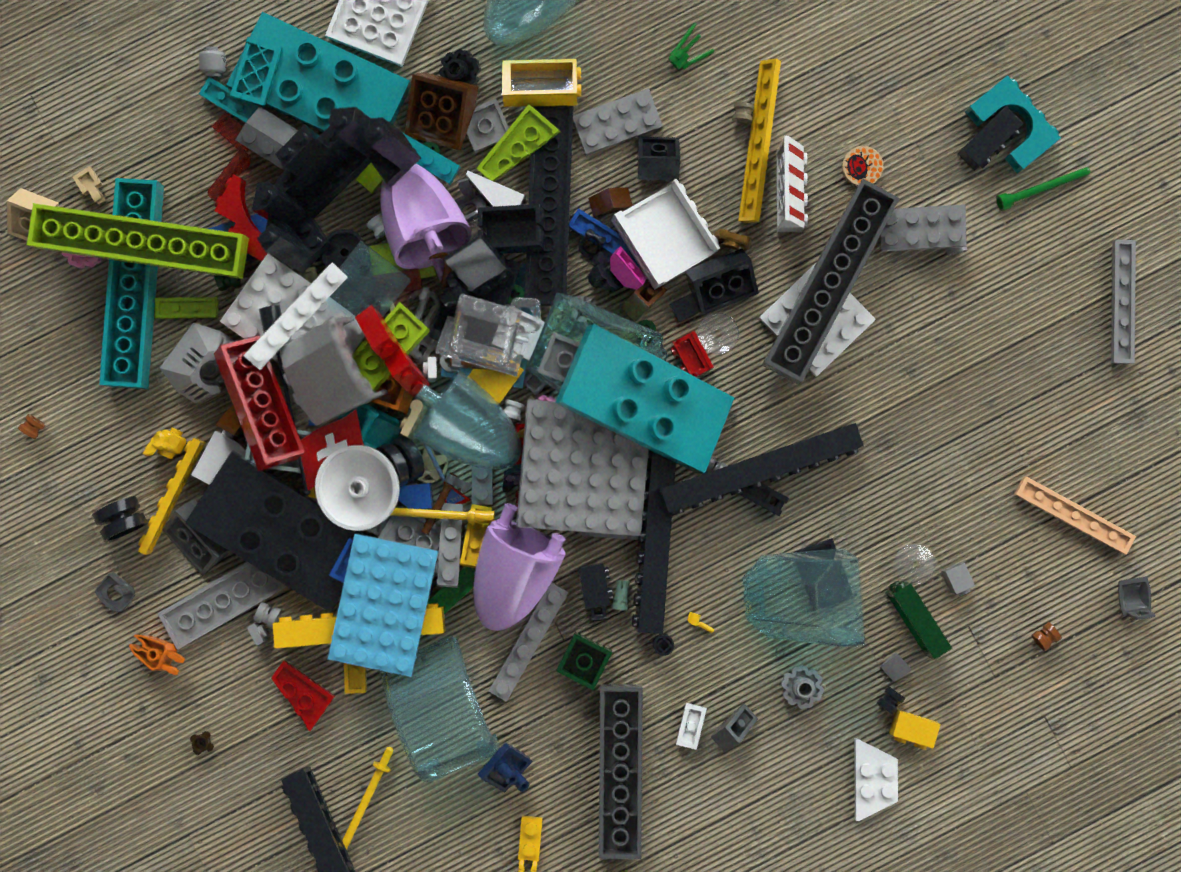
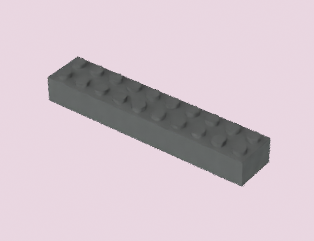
[762,179,900,385]

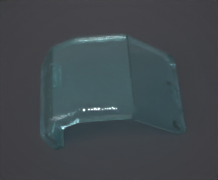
[380,636,500,783]

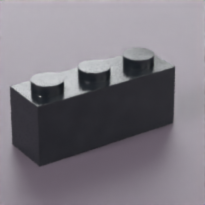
[957,106,1024,171]

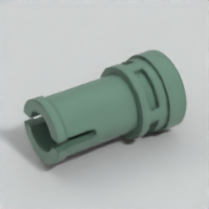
[611,580,630,611]

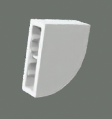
[191,430,247,485]

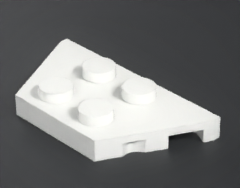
[854,738,898,821]

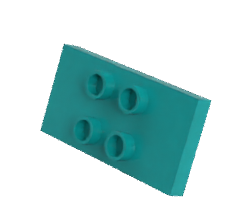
[226,11,411,133]
[555,324,735,474]

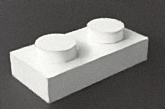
[422,357,437,382]
[676,703,707,750]

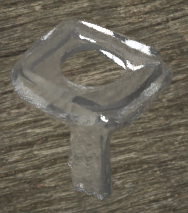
[509,298,541,334]

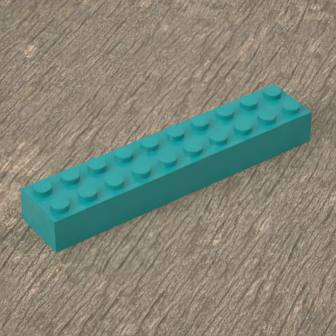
[99,178,164,390]

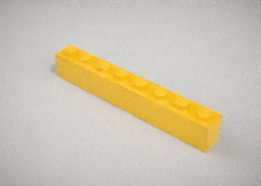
[273,603,446,649]

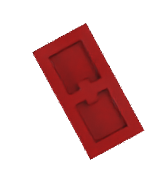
[670,331,714,378]

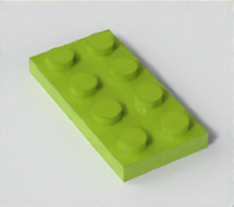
[352,302,431,393]

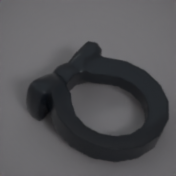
[578,228,606,259]

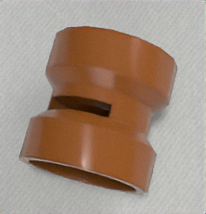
[1031,622,1062,651]

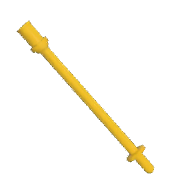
[390,508,495,525]
[342,747,393,850]

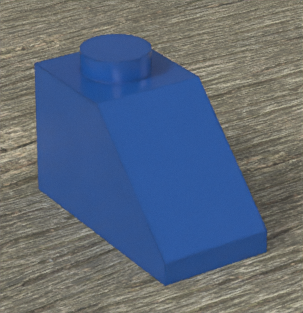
[398,483,434,510]

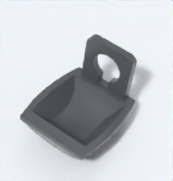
[1118,576,1156,620]

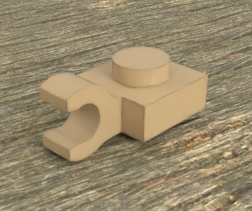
[72,166,106,205]

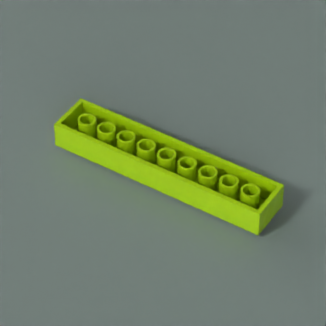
[27,203,249,279]

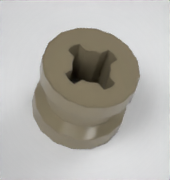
[732,102,754,124]

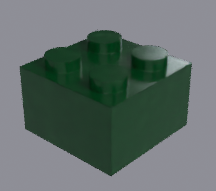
[556,632,613,690]

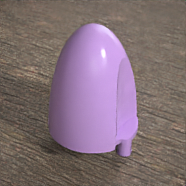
[380,164,471,281]
[474,503,565,631]

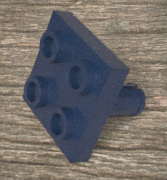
[478,742,533,793]

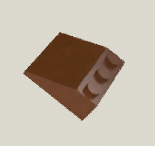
[405,72,479,150]

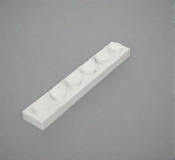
[244,263,348,370]

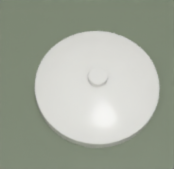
[315,445,399,531]

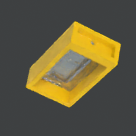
[502,59,581,107]

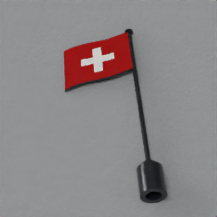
[259,305,364,496]

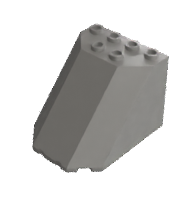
[280,317,388,426]

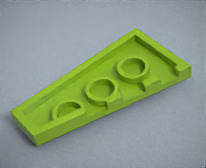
[476,104,561,182]

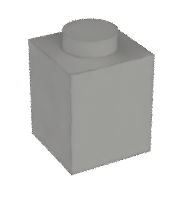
[941,562,975,596]

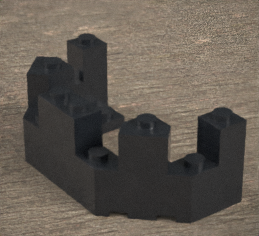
[251,107,421,273]

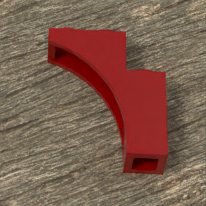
[214,175,277,261]
[355,305,430,397]

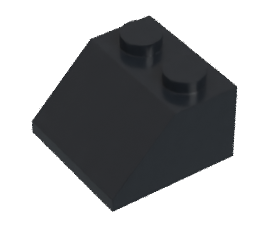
[638,136,680,182]

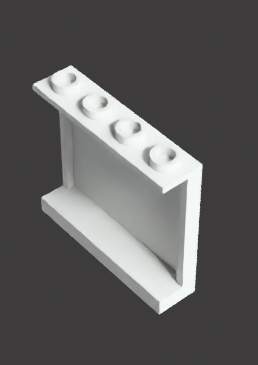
[611,179,720,290]

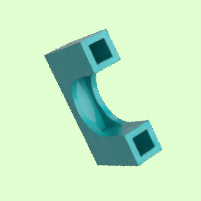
[965,75,1061,174]

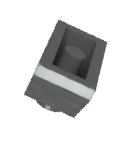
[711,703,758,753]

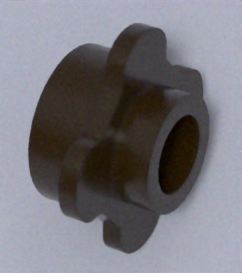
[190,731,214,755]

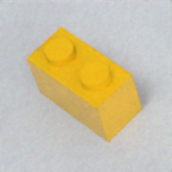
[889,709,941,750]

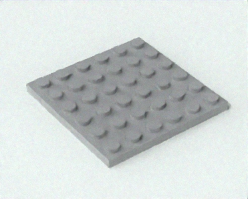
[516,399,648,536]

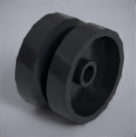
[321,229,371,279]
[376,436,424,488]
[92,496,148,542]

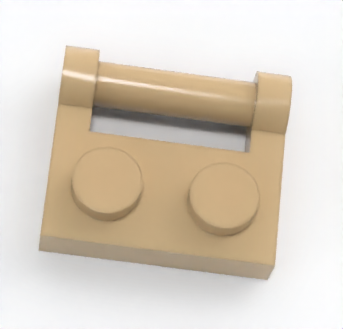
[400,400,427,440]

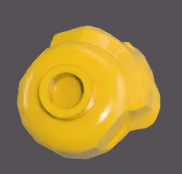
[142,427,187,459]

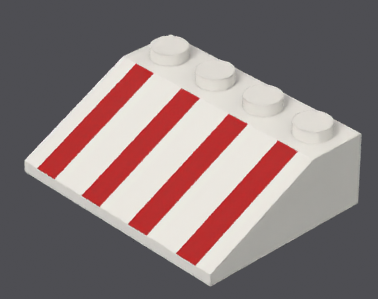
[776,136,808,232]

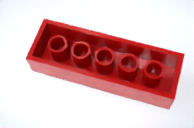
[214,336,305,471]

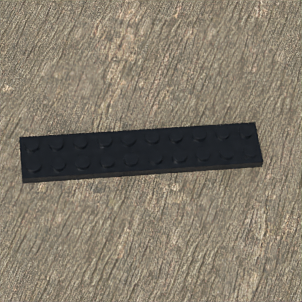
[524,105,574,307]

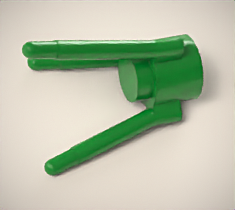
[668,22,714,70]

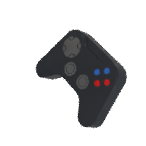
[502,464,522,492]

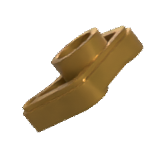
[714,229,752,250]

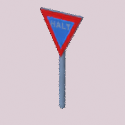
[425,445,471,504]

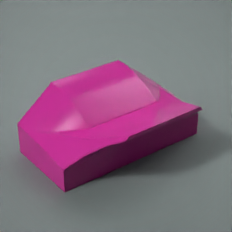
[610,246,647,290]

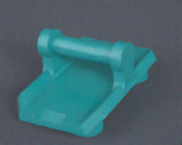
[336,404,401,449]

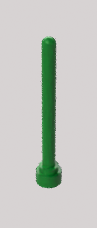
[996,167,1091,211]

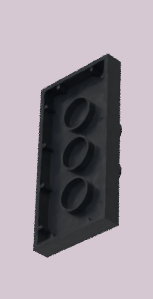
[185,450,371,612]

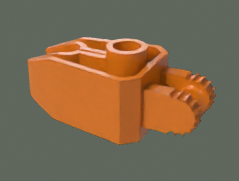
[129,634,185,675]

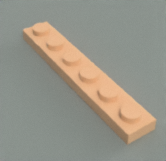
[1014,476,1136,555]

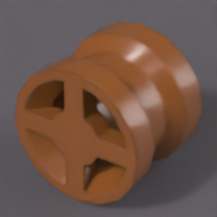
[18,414,46,439]

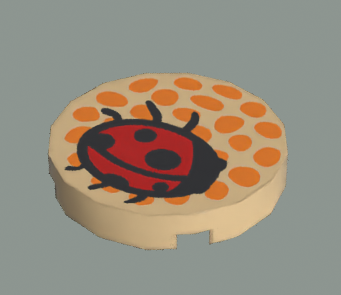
[842,146,884,187]

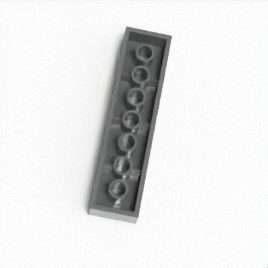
[599,684,643,859]

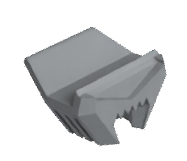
[160,323,235,404]

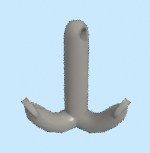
[406,287,441,321]

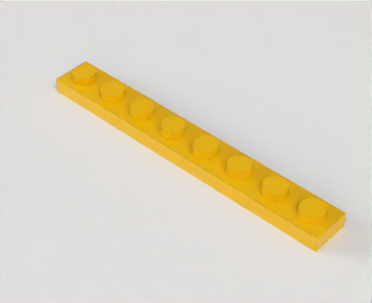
[738,58,781,223]

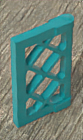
[229,37,283,107]

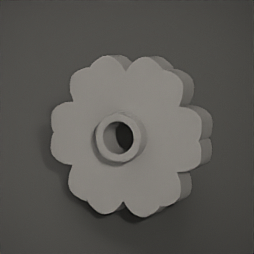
[781,665,824,709]

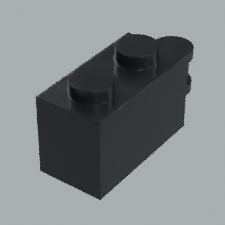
[579,563,613,622]

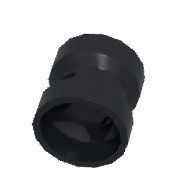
[653,633,674,656]
[877,686,906,715]

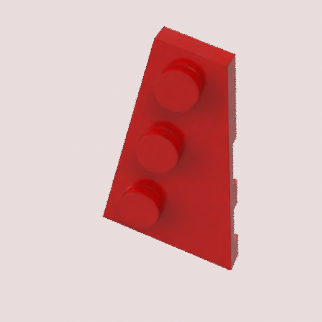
[271,660,335,731]

